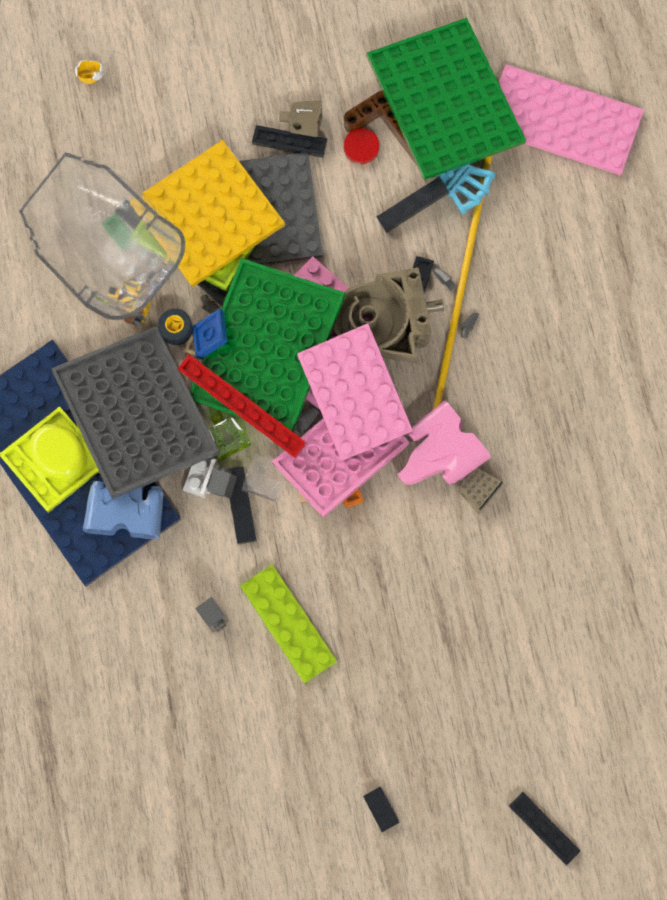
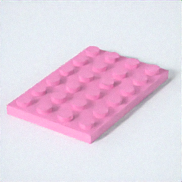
[297,324,413,461]
[272,418,409,518]

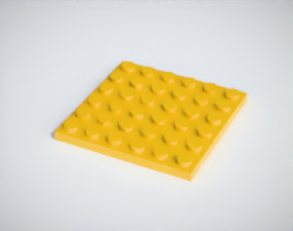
[131,140,285,288]

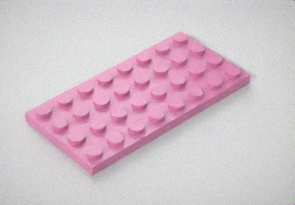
[499,64,644,176]

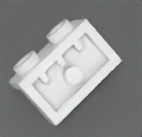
[183,458,220,498]

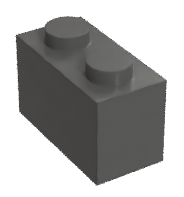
[195,597,228,633]

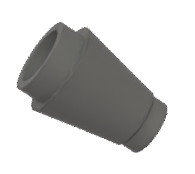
[294,406,319,434]

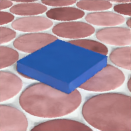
[192,309,228,359]

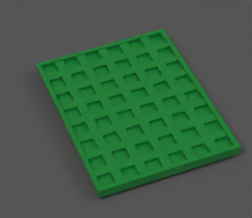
[366,18,526,180]

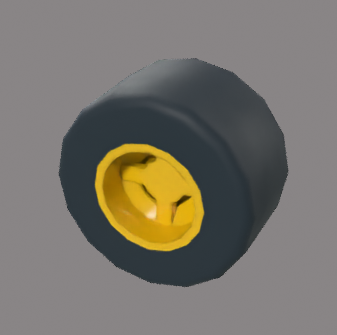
[158,308,193,345]

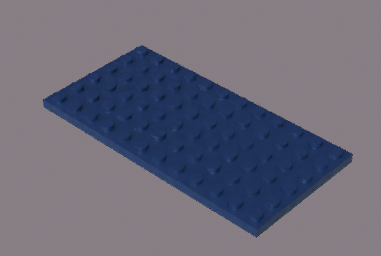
[0,340,181,587]

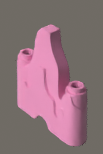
[398,400,491,485]

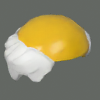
[75,60,104,84]

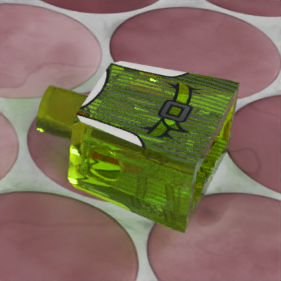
[208,412,251,462]

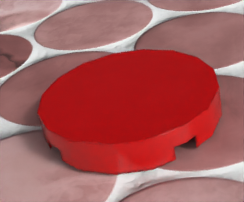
[343,128,380,164]

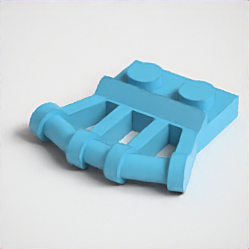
[435,164,496,215]

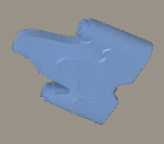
[83,481,164,539]

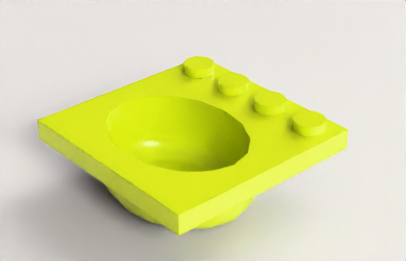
[0,407,99,513]

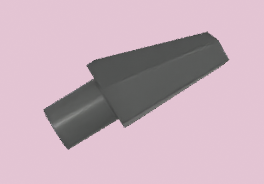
[432,267,456,291]
[459,313,479,339]

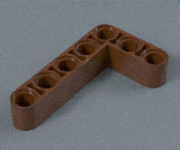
[344,91,417,165]

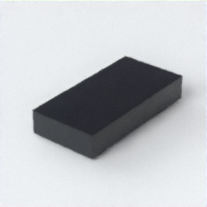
[363,787,399,832]

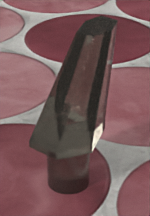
[201,294,220,314]

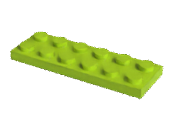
[240,565,337,684]

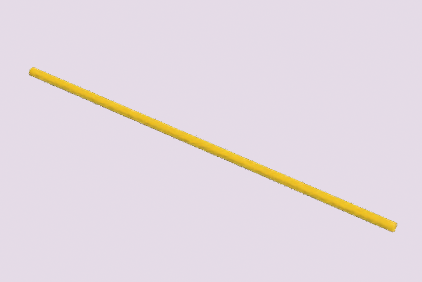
[432,155,493,410]

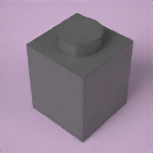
[207,468,237,499]

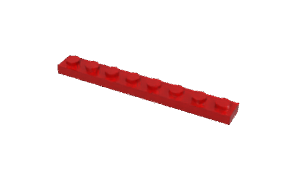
[178,354,307,458]

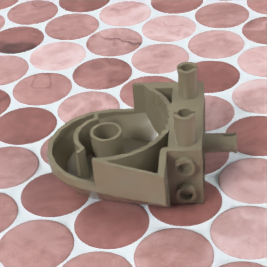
[334,268,444,363]

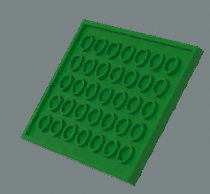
[189,258,346,432]

